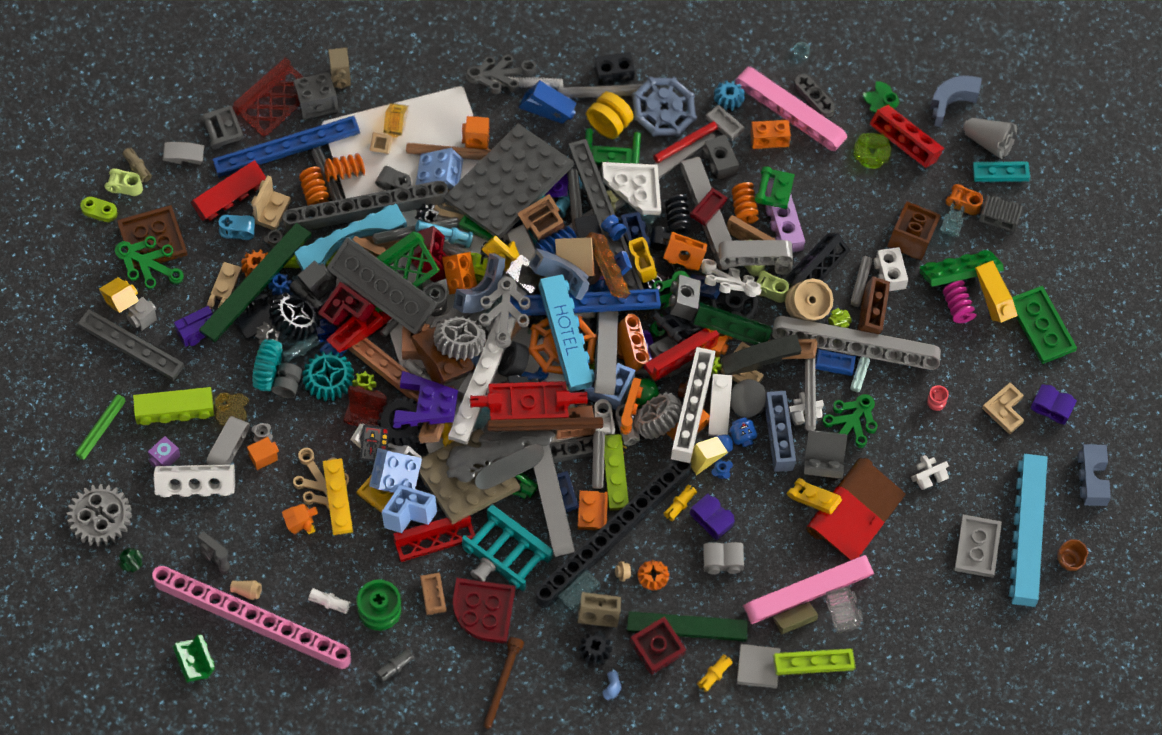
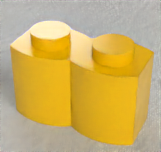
[629,237,657,283]

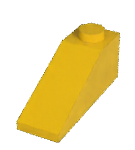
[975,261,1018,322]

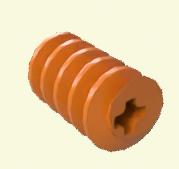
[324,153,365,182]
[299,167,329,206]
[731,182,758,224]

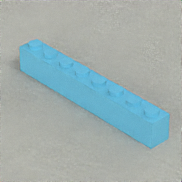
[1009,454,1048,607]

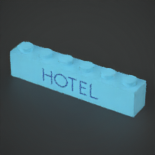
[538,274,595,392]

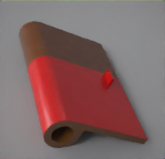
[806,458,906,561]

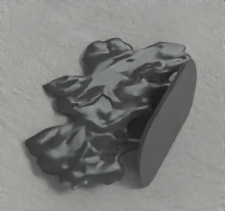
[446,424,555,489]

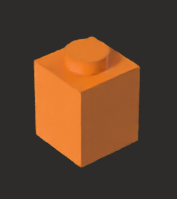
[247,437,279,470]

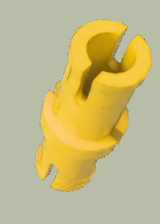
[663,485,697,521]
[697,655,733,692]

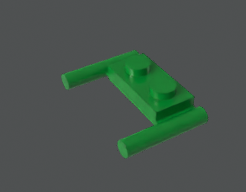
[585,128,641,166]

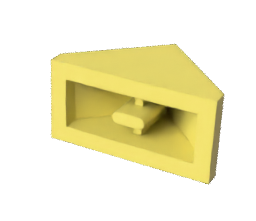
[691,437,728,475]

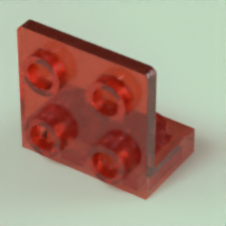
[343,386,387,427]

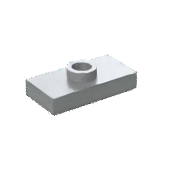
[705,105,745,142]

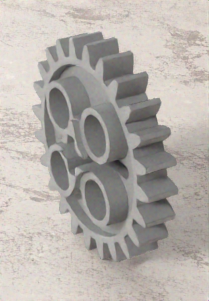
[67,484,132,546]

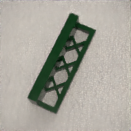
[693,302,772,345]

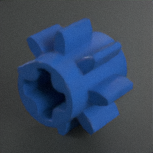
[268,272,292,296]

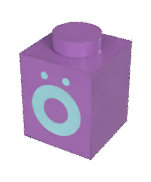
[148,436,180,468]

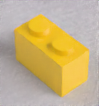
[99,277,139,313]

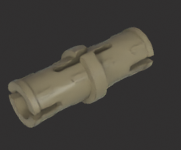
[122,148,152,183]

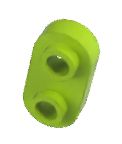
[81,197,118,222]

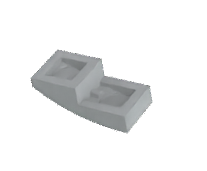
[163,142,204,165]

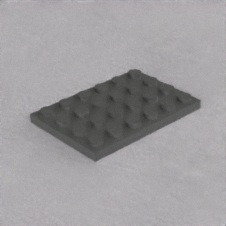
[443,124,574,239]

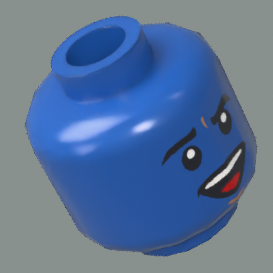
[730,417,757,447]

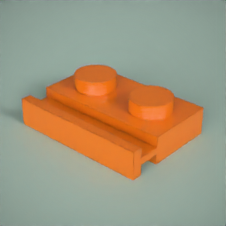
[578,490,608,530]

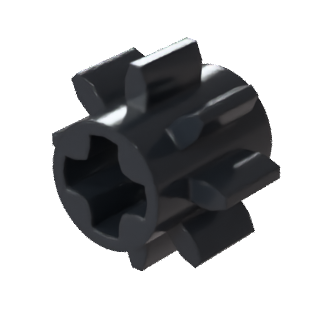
[415,203,439,223]

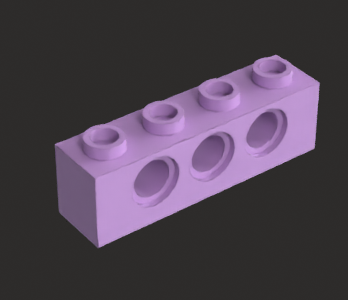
[765,180,805,252]

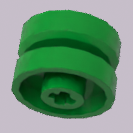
[357,580,401,631]

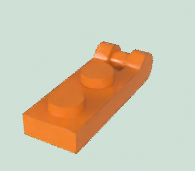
[620,378,643,435]

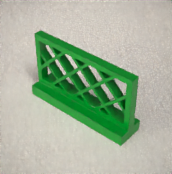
[371,231,440,313]

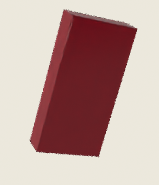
[690,188,728,226]

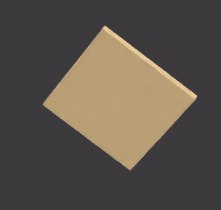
[555,238,595,276]

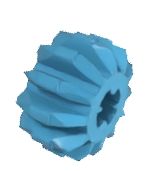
[714,80,745,111]

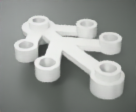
[701,259,762,297]

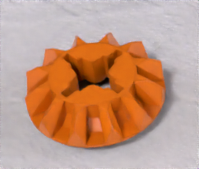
[638,559,669,590]

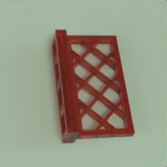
[233,57,303,137]

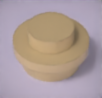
[615,561,631,581]

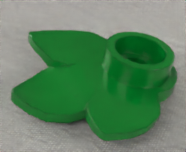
[863,81,899,113]

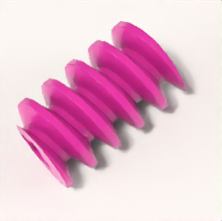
[943,280,977,323]

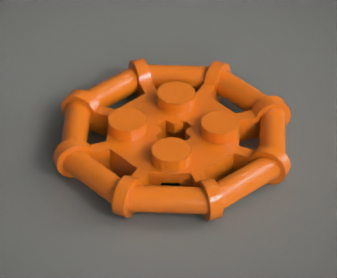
[528,315,598,375]

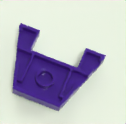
[393,371,458,428]

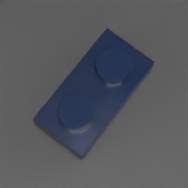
[557,471,579,512]

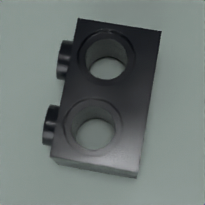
[594,52,635,85]

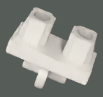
[789,392,824,425]
[911,455,949,490]

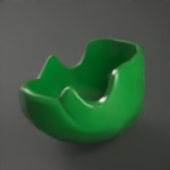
[630,378,659,408]

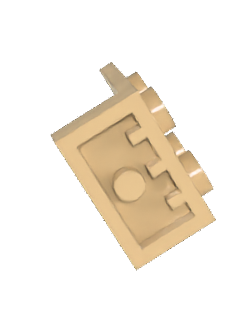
[251,176,291,230]

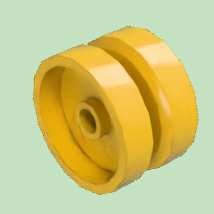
[586,92,634,139]

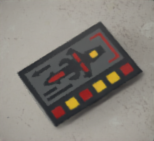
[359,425,390,462]

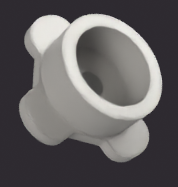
[252,423,273,442]

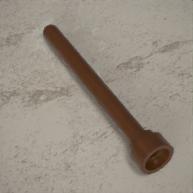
[484,637,524,729]

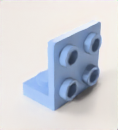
[416,148,463,190]
[369,448,422,493]

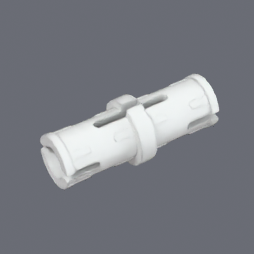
[309,588,350,614]

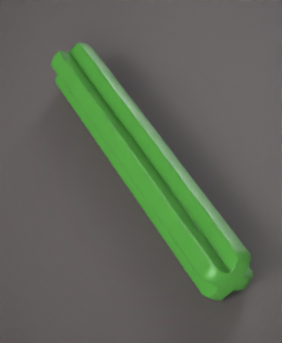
[75,395,125,460]

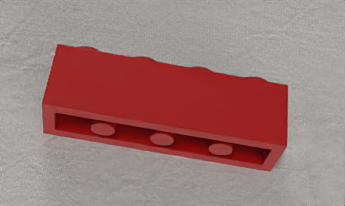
[190,160,267,221]

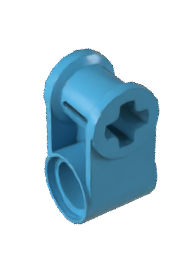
[218,215,255,240]

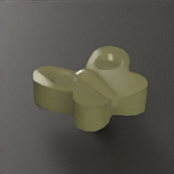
[606,190,619,213]

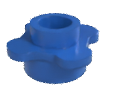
[711,459,733,479]

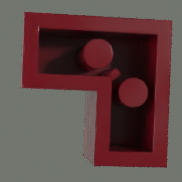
[411,226,447,282]
[318,282,376,327]

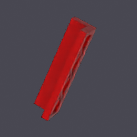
[644,328,719,381]
[393,515,475,562]

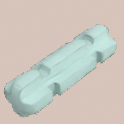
[850,357,870,392]

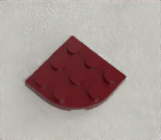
[453,578,516,644]

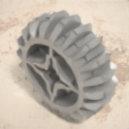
[433,315,486,361]
[633,392,682,440]

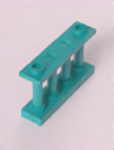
[462,504,553,592]

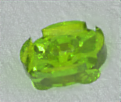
[854,133,891,168]

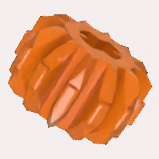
[241,249,268,277]

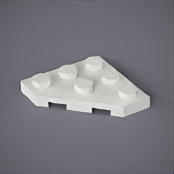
[601,162,661,215]

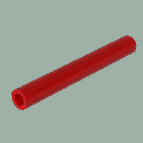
[653,121,718,163]

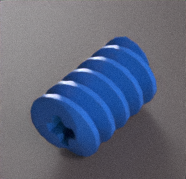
[535,226,577,254]

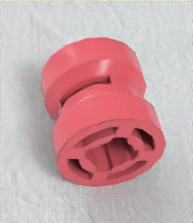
[927,385,949,411]

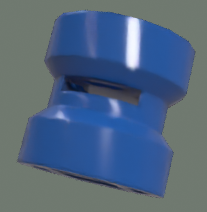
[601,214,627,241]

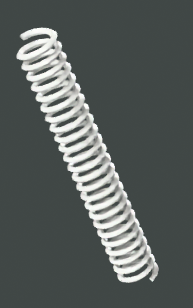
[491,76,563,89]

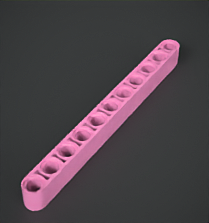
[152,566,351,669]

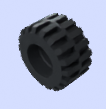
[378,397,423,449]

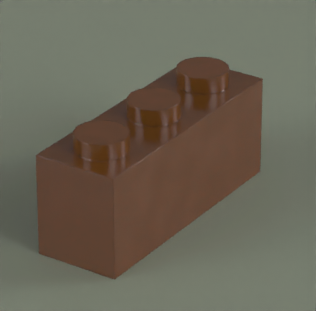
[857,276,890,334]

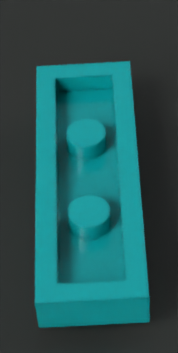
[972,162,1030,182]

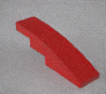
[327,310,392,353]

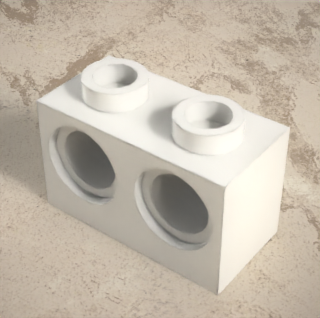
[874,247,908,291]

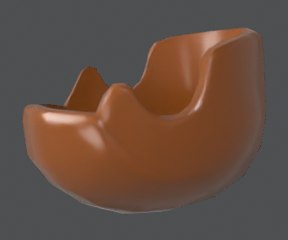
[1057,539,1089,571]

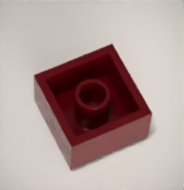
[630,616,686,675]

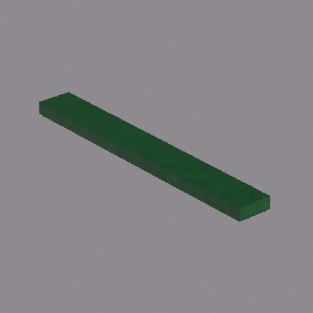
[199,223,311,343]

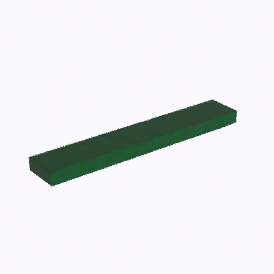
[627,611,748,641]

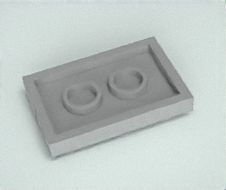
[954,515,1002,578]

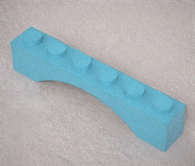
[294,204,407,271]

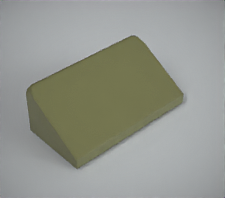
[773,602,818,635]

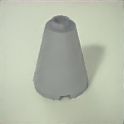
[963,118,1017,159]

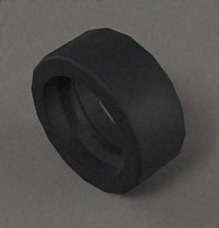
[498,341,529,378]

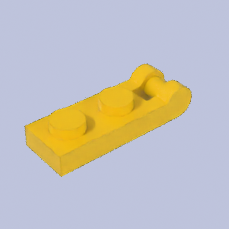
[787,478,842,514]

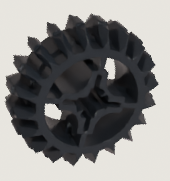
[268,292,320,341]

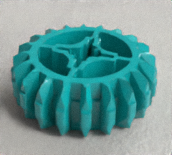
[252,339,283,391]
[302,351,354,402]

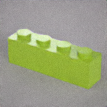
[133,387,214,425]

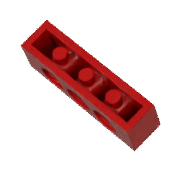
[870,105,944,168]

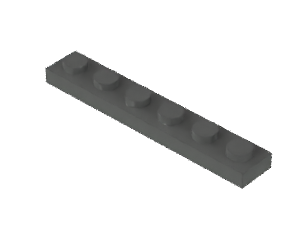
[78,309,185,381]

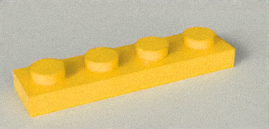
[323,458,353,535]

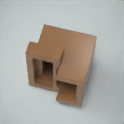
[517,194,565,242]

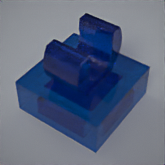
[316,319,336,343]

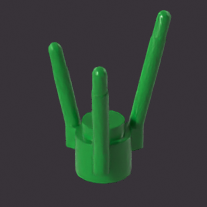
[513,473,538,499]

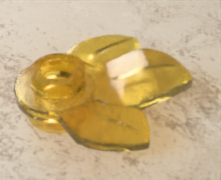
[215,393,250,426]

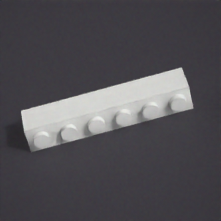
[671,347,716,463]

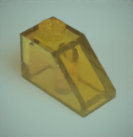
[383,103,409,137]

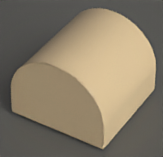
[370,132,392,154]

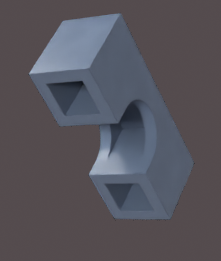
[1078,444,1111,506]

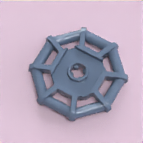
[631,76,697,137]

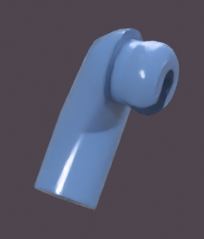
[603,671,621,700]

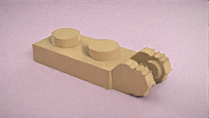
[207,262,242,309]

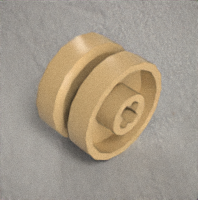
[785,278,834,322]

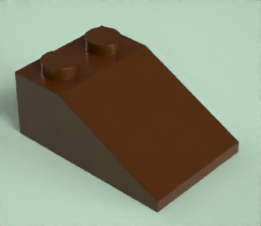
[887,201,941,260]
[410,327,476,385]

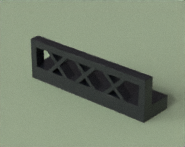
[784,233,851,288]

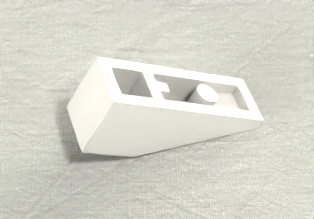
[708,374,732,436]

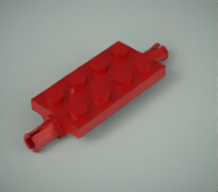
[470,381,588,420]

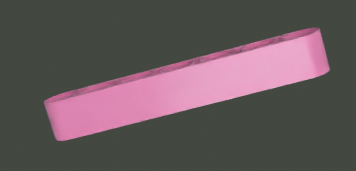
[735,67,847,151]
[743,555,874,624]

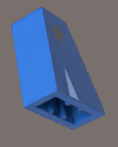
[519,80,577,124]

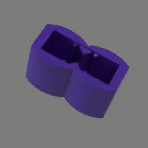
[1031,384,1077,425]
[689,494,735,540]

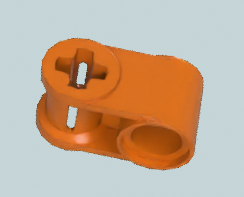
[945,184,983,215]

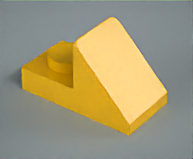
[481,235,522,275]

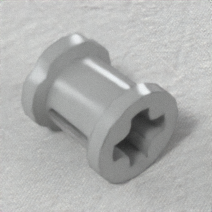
[470,557,496,582]

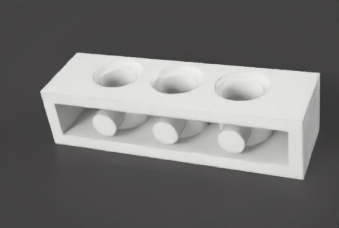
[154,465,235,497]

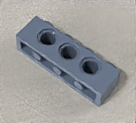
[765,391,796,472]

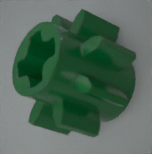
[118,548,143,573]

